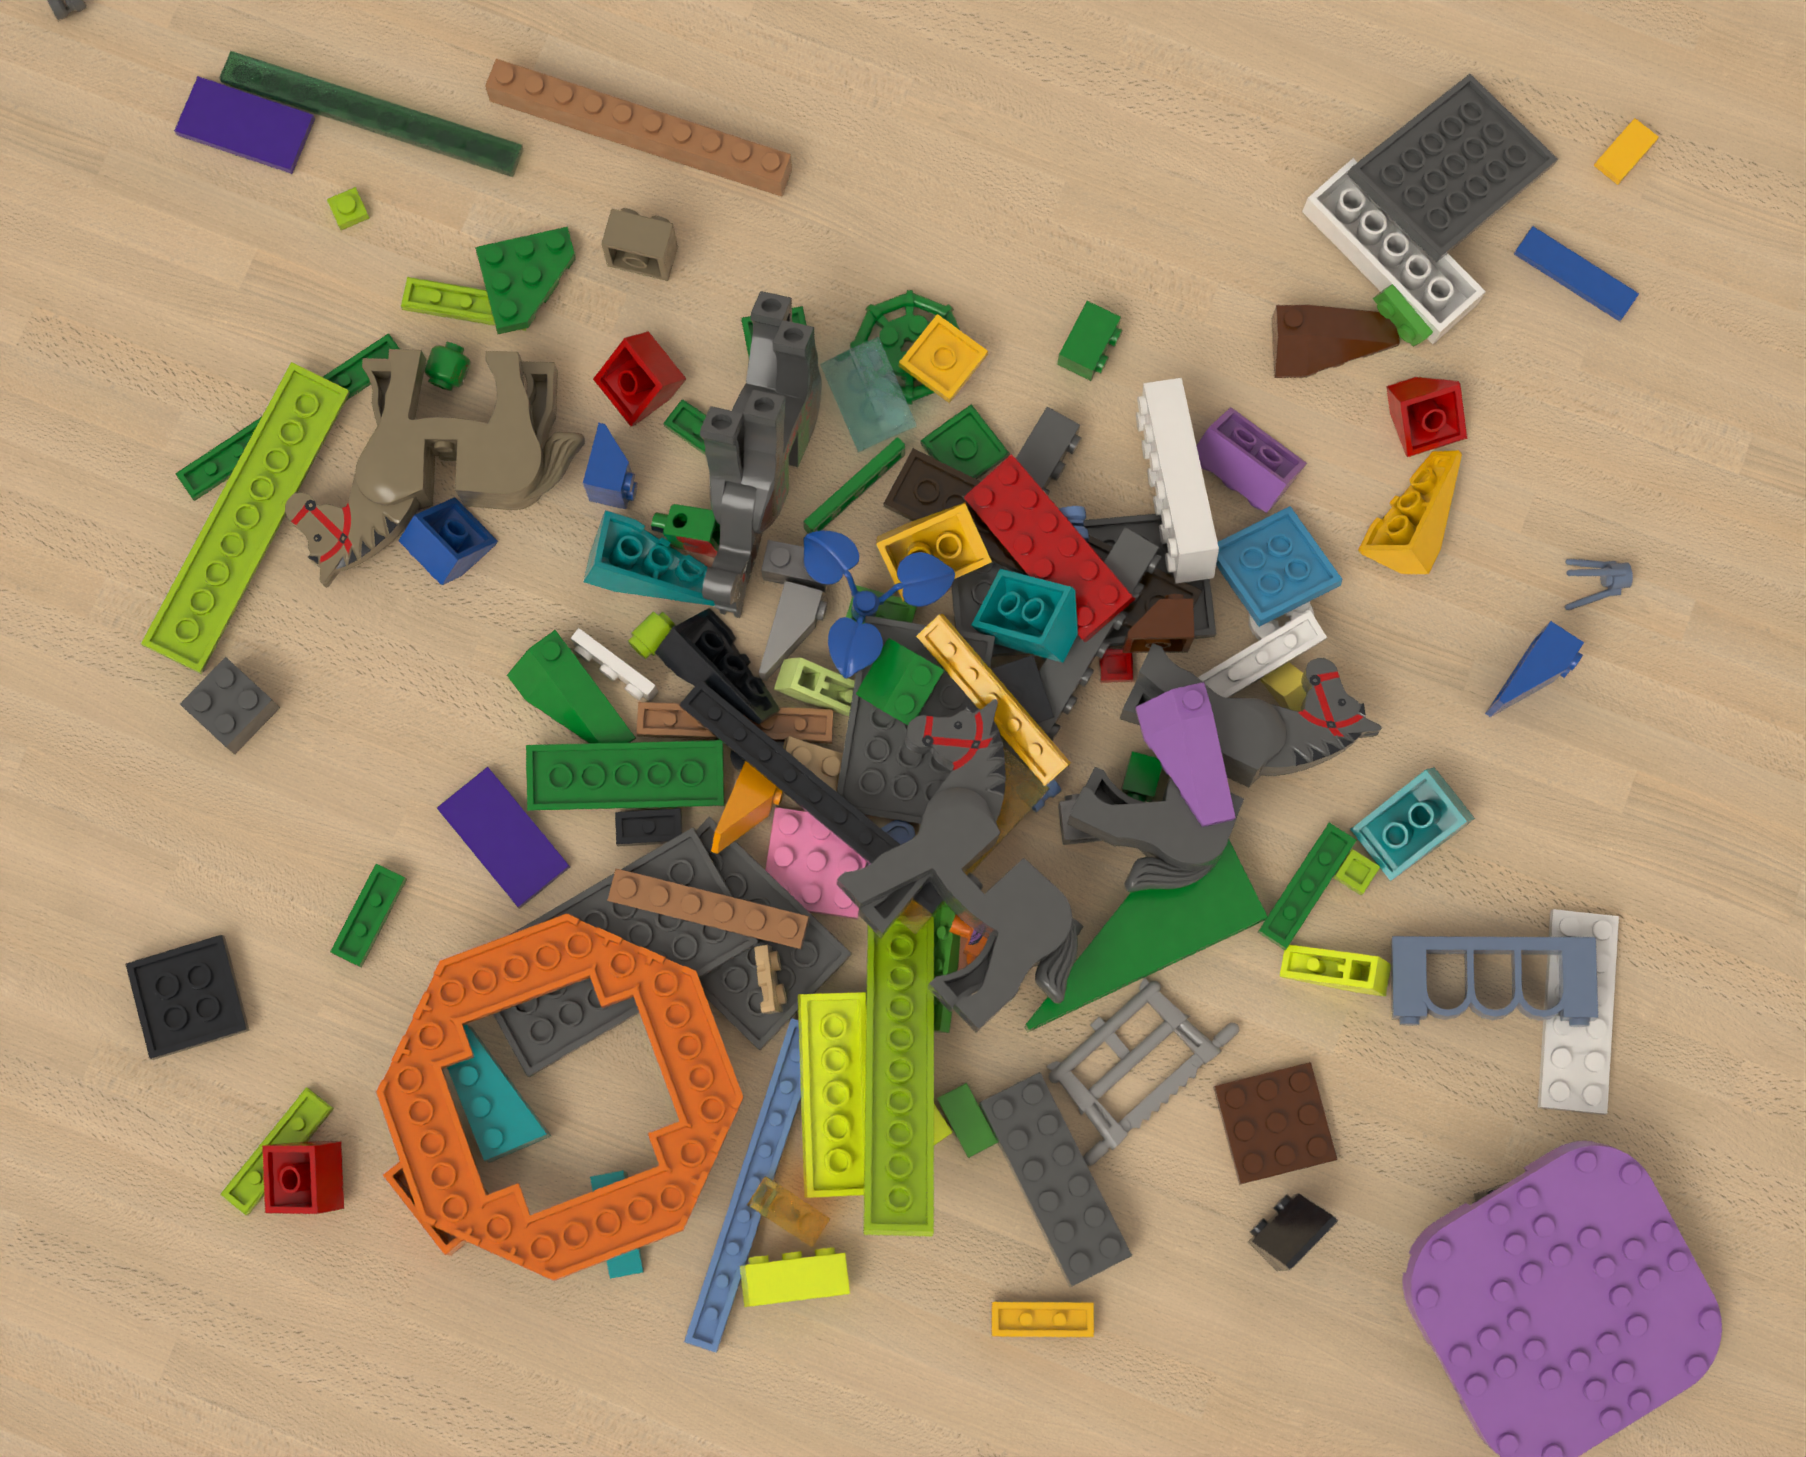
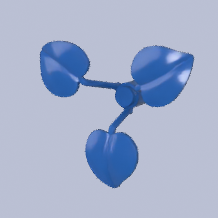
[804,530,955,679]

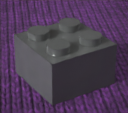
[180,657,280,754]

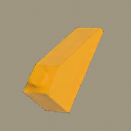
[711,761,784,854]

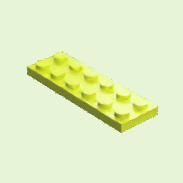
[798,992,866,1198]

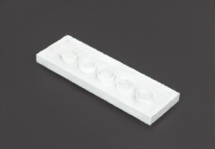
[1538,909,1619,1115]

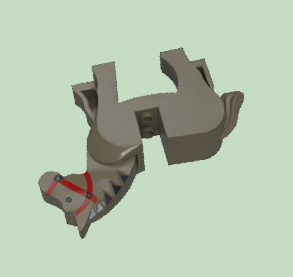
[285,349,585,588]

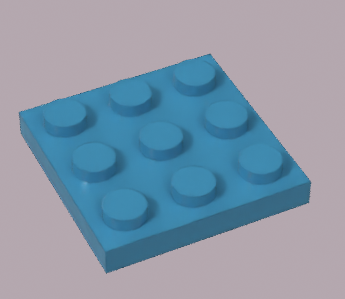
[1216,506,1343,627]

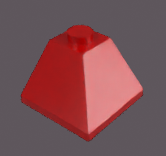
[1386,377,1467,457]

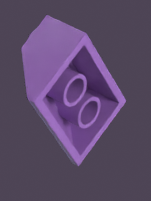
[1196,407,1307,513]

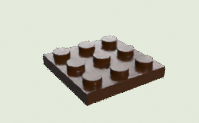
[1213,1062,1338,1185]

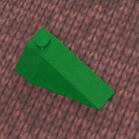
[507,630,636,744]

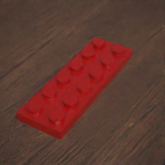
[963,454,1135,642]

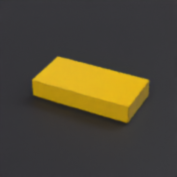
[1594,118,1659,185]

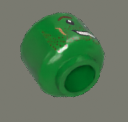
[424,341,471,391]

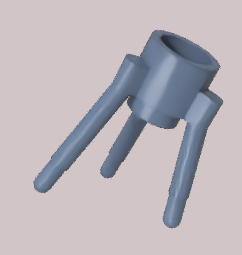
[1565,559,1633,610]

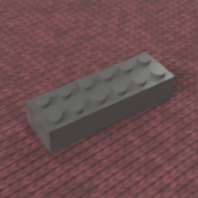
[979,1072,1132,1287]

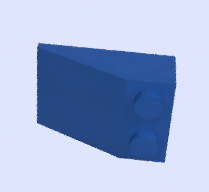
[1485,621,1584,717]

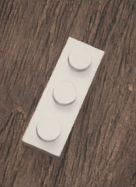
[571,628,658,702]

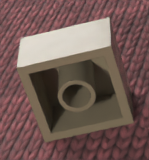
[601,208,678,281]

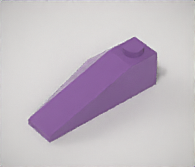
[1135,682,1236,827]

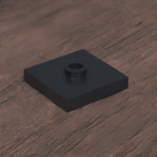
[991,655,1054,723]

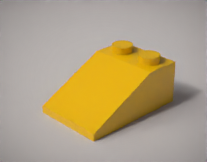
[876,503,992,602]

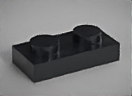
[615,808,682,847]

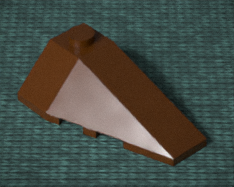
[1271,305,1400,378]

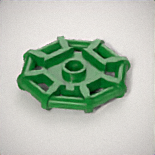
[850,290,960,404]

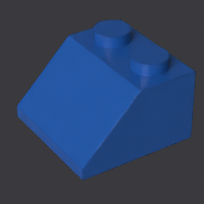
[583,423,638,510]
[399,497,498,585]

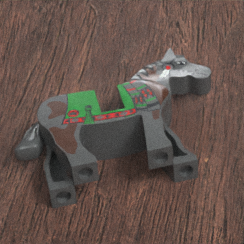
[700,291,822,618]

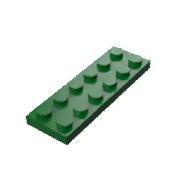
[526,740,725,811]

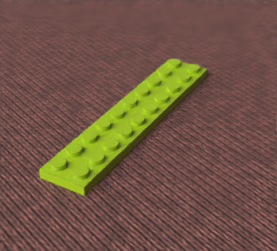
[141,362,350,674]
[863,916,934,1237]

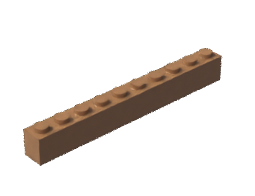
[485,59,792,197]

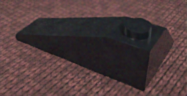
[655,608,780,724]

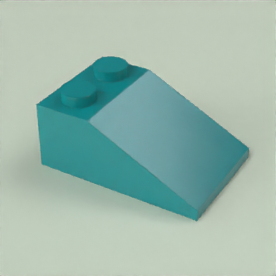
[1350,767,1475,881]

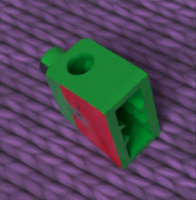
[651,504,720,558]

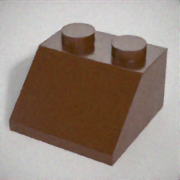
[1122,594,1194,653]

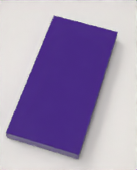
[174,76,315,174]
[437,767,570,909]

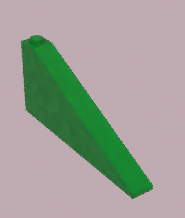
[1025,840,1268,1033]

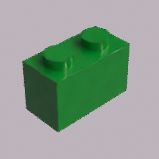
[1057,301,1123,381]

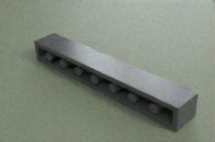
[1001,527,1162,774]

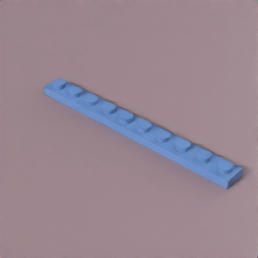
[684,1018,801,1353]

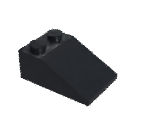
[1248,1193,1338,1271]

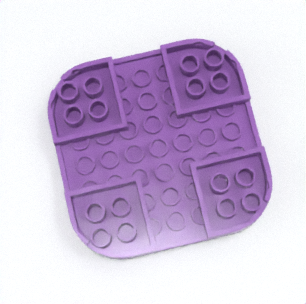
[1403,1141,1722,1457]

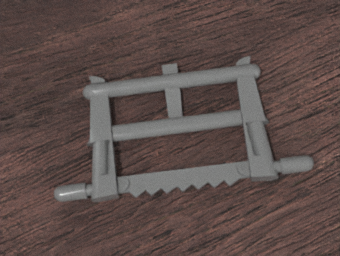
[1046,978,1239,1166]

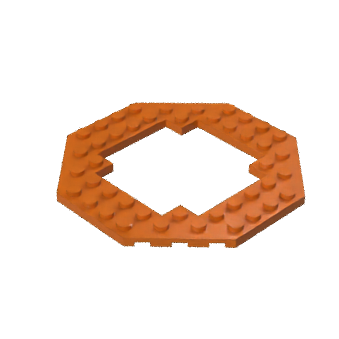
[376,914,743,1281]

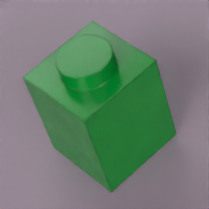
[1121,751,1162,802]

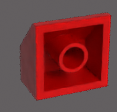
[593,331,686,427]
[262,1141,344,1214]

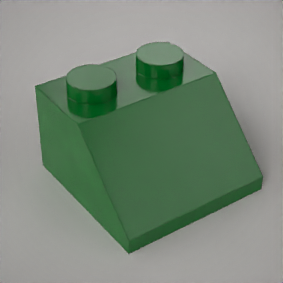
[856,638,945,725]

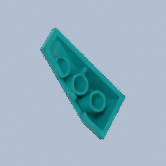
[583,510,715,606]

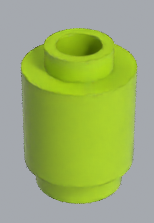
[628,612,676,659]

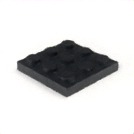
[125,935,250,1060]

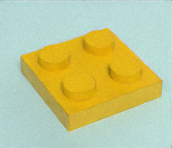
[899,314,988,403]

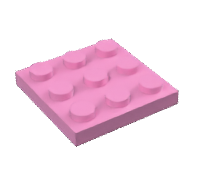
[765,807,867,919]

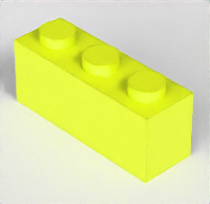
[740,1247,850,1307]

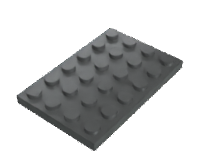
[1347,74,1558,263]
[837,615,995,824]
[696,817,852,1050]

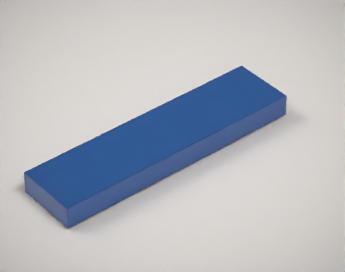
[1514,226,1639,322]

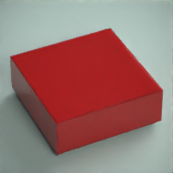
[1099,648,1133,683]

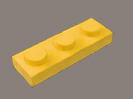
[991,1302,1094,1337]

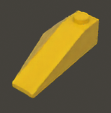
[1358,450,1462,574]

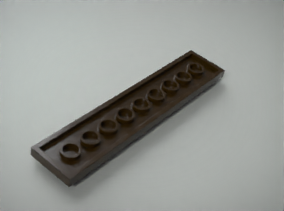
[883,448,1202,629]

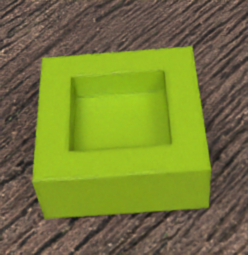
[327,187,370,230]
[1333,849,1380,895]

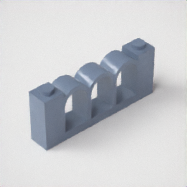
[1391,936,1598,1027]

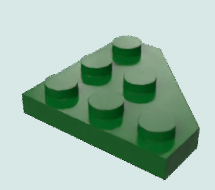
[475,226,576,335]

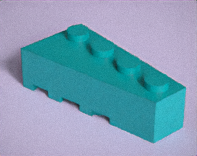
[447,1024,551,1163]

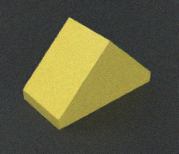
[1260,662,1307,711]

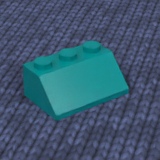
[971,569,1078,663]

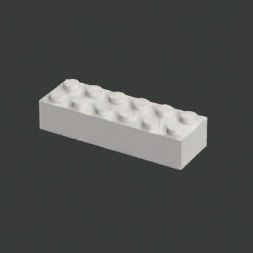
[1302,158,1486,344]
[1136,378,1219,584]

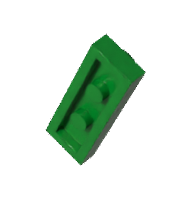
[330,864,407,968]

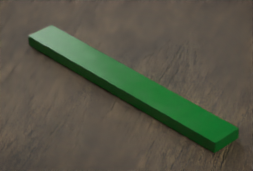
[175,333,400,501]

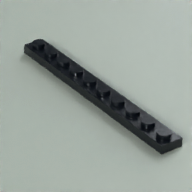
[679,680,944,915]

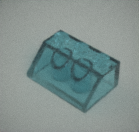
[820,337,917,452]

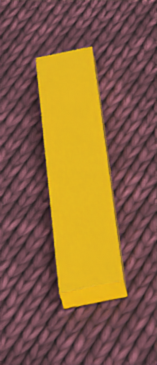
[916,613,1071,786]

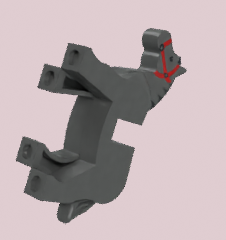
[1067,643,1382,892]
[836,699,1078,1033]

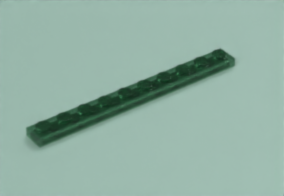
[219,51,524,177]

